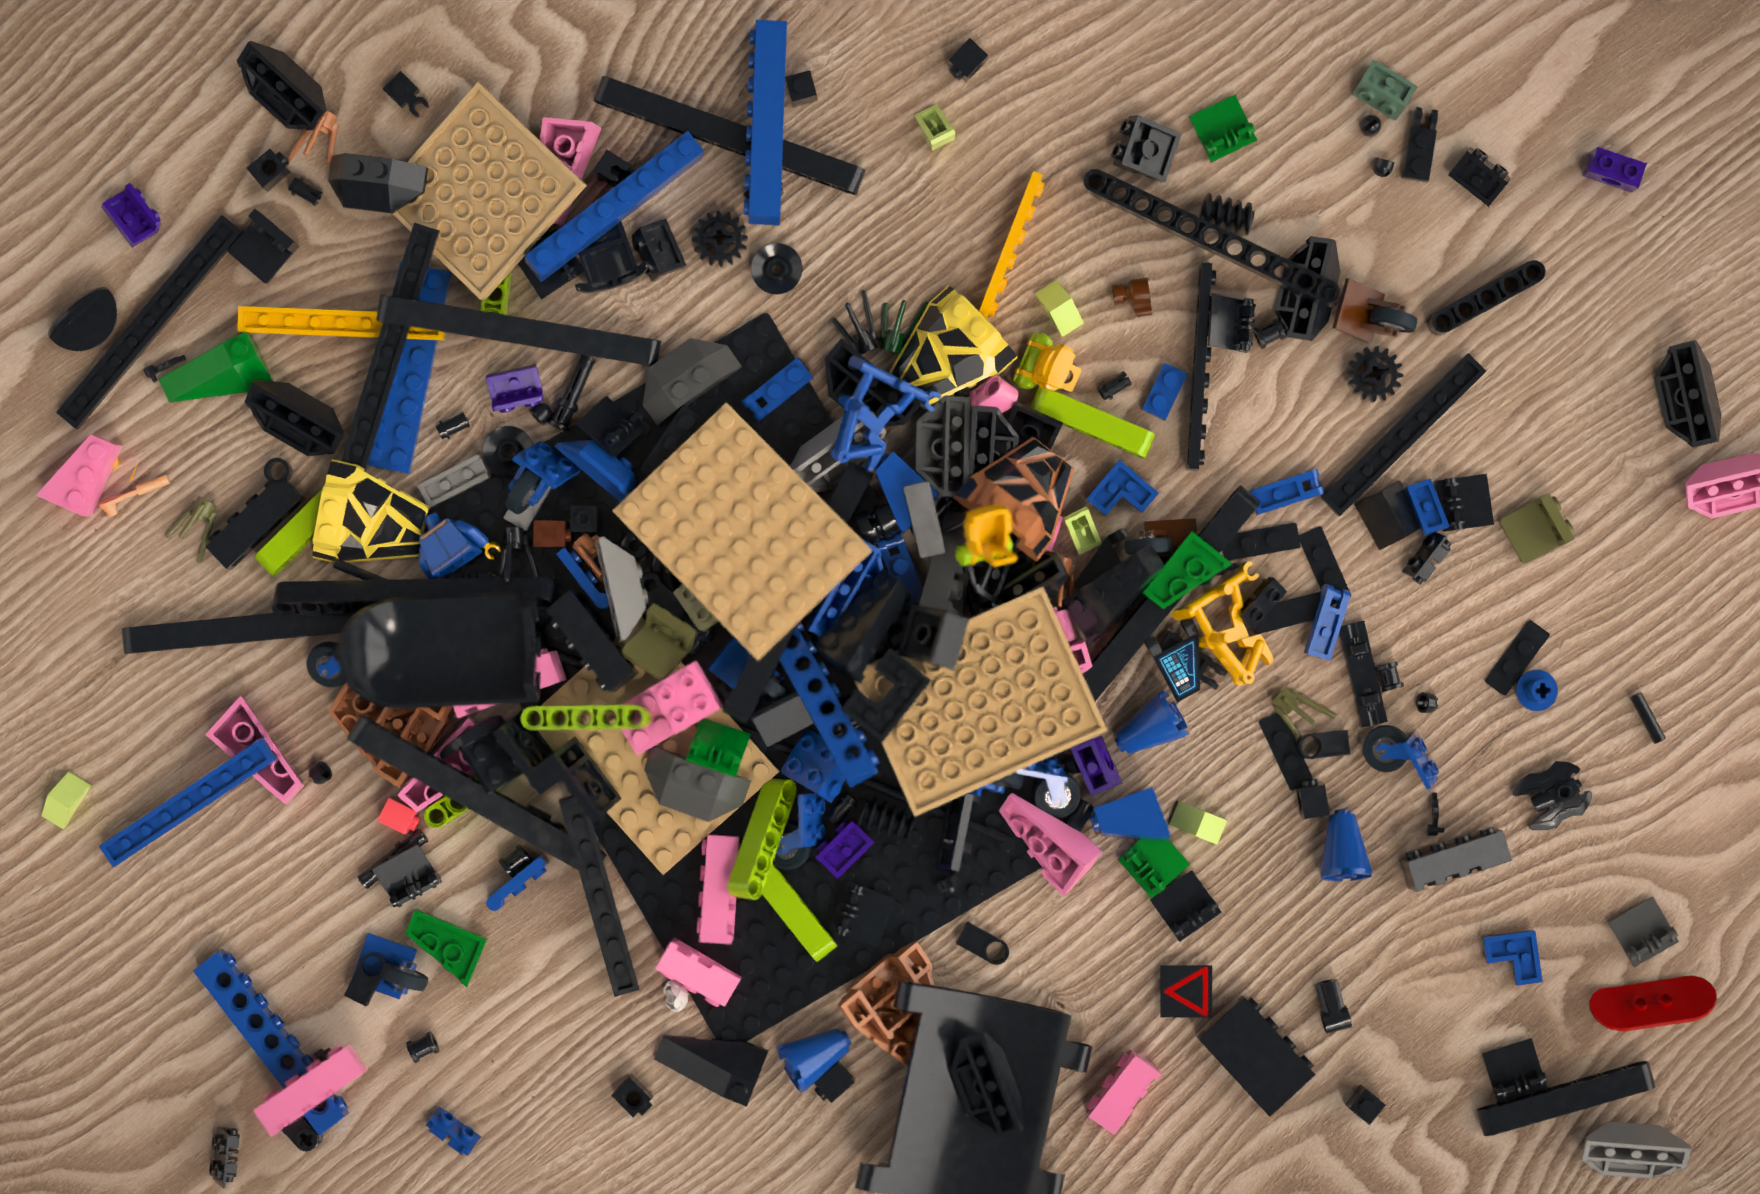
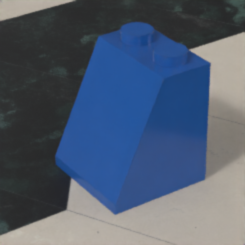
[875,452,938,535]
[1090,787,1171,841]

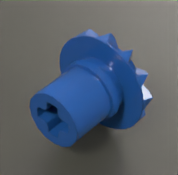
[1515,670,1558,711]

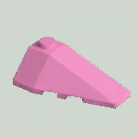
[999,793,1102,896]

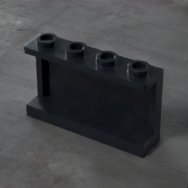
[1197,995,1316,1117]

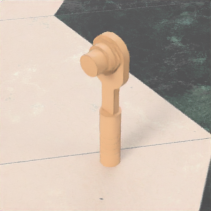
[98,474,170,517]

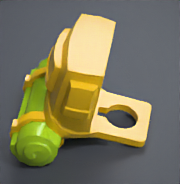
[1013,333,1081,392]
[955,504,1017,566]

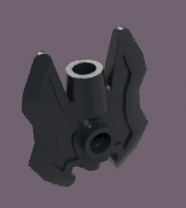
[1512,761,1592,830]

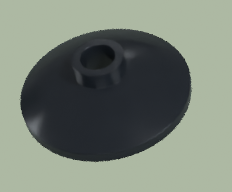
[751,243,803,295]
[482,426,533,477]

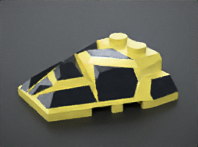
[889,285,1018,409]
[313,459,429,563]

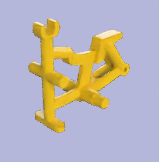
[1172,562,1273,685]

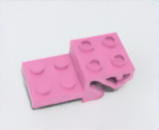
[611,661,723,755]

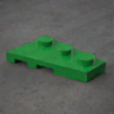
[1142,531,1232,609]
[405,909,488,987]

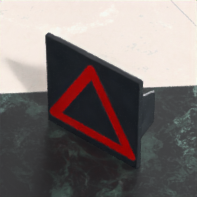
[1160,965,1212,1018]

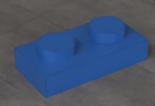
[1142,363,1188,421]
[1405,479,1449,536]

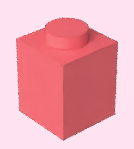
[377,797,421,835]

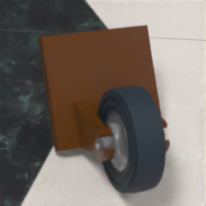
[1332,278,1418,343]
[1124,518,1197,564]

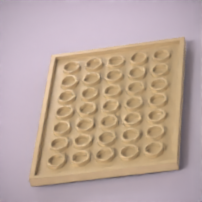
[613,403,872,661]
[855,587,1108,816]
[532,616,779,875]

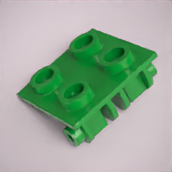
[1189,95,1258,163]
[686,718,751,778]
[1117,839,1190,899]

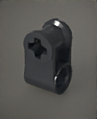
[280,1115,323,1152]

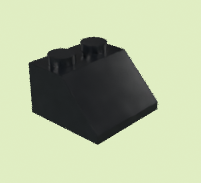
[898,605,969,670]

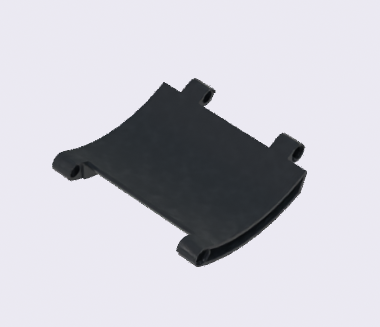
[855,981,1092,1194]

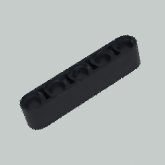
[1427,260,1546,336]

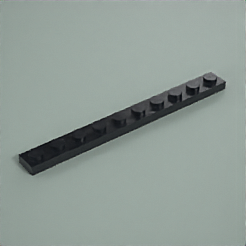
[56,215,243,430]
[341,222,440,472]

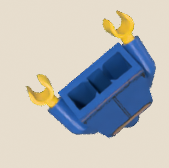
[419,513,501,579]

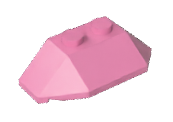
[1685,453,1760,519]

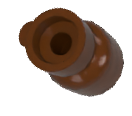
[1112,277,1152,317]

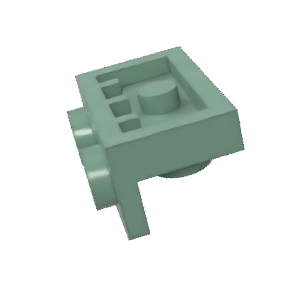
[1353,60,1418,120]

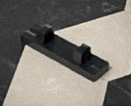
[1339,621,1388,727]
[935,794,982,872]

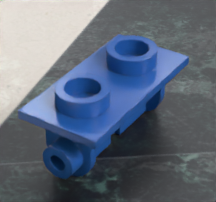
[426,1107,481,1156]

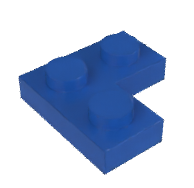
[1086,460,1159,516]
[1482,930,1543,986]

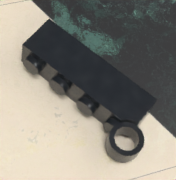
[205,458,306,570]

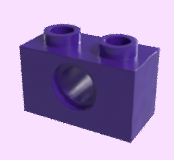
[1583,147,1647,193]
[1071,736,1122,796]

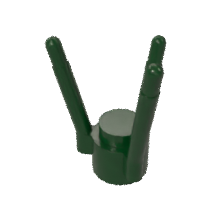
[879,300,929,354]

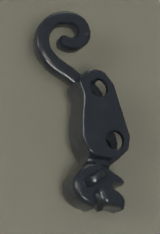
[620,531,714,656]

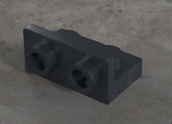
[1448,147,1510,207]
[632,219,687,281]

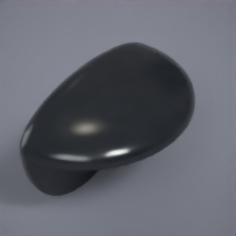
[48,287,117,351]

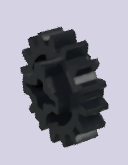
[692,210,748,268]
[1346,346,1404,403]

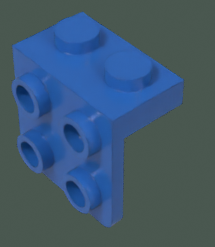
[781,729,856,803]

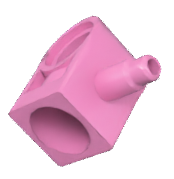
[970,376,1018,413]

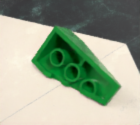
[158,332,274,403]

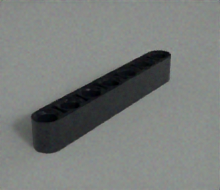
[1476,1061,1656,1136]

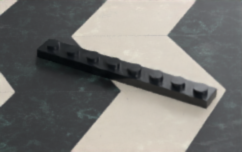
[1186,262,1216,471]
[1320,353,1487,517]
[558,795,640,997]

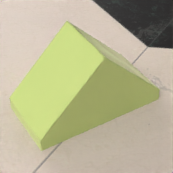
[914,104,955,151]
[1035,280,1084,337]
[1062,506,1102,555]
[41,772,91,829]
[1169,801,1227,844]

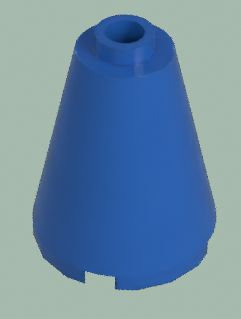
[1114,690,1190,754]
[1320,809,1372,881]
[776,1028,851,1093]

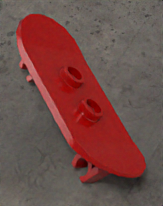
[1589,975,1717,1031]

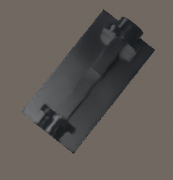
[1402,532,1452,585]
[1239,576,1287,630]

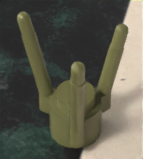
[166,496,218,563]
[1272,687,1336,744]

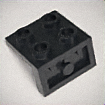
[228,208,300,284]

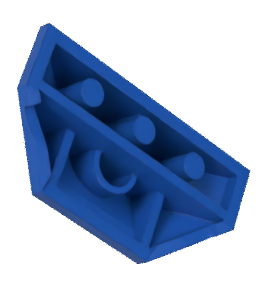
[554,440,637,502]
[807,538,883,637]

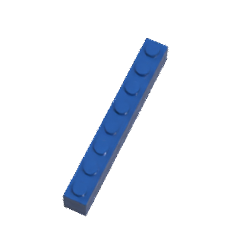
[743,20,787,225]
[525,131,704,282]

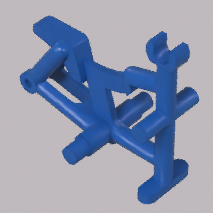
[830,356,941,471]

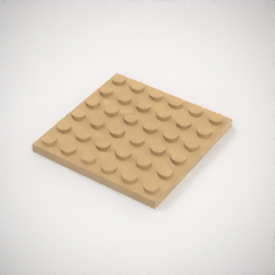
[393,82,587,301]

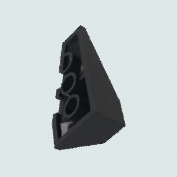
[654,1035,769,1107]

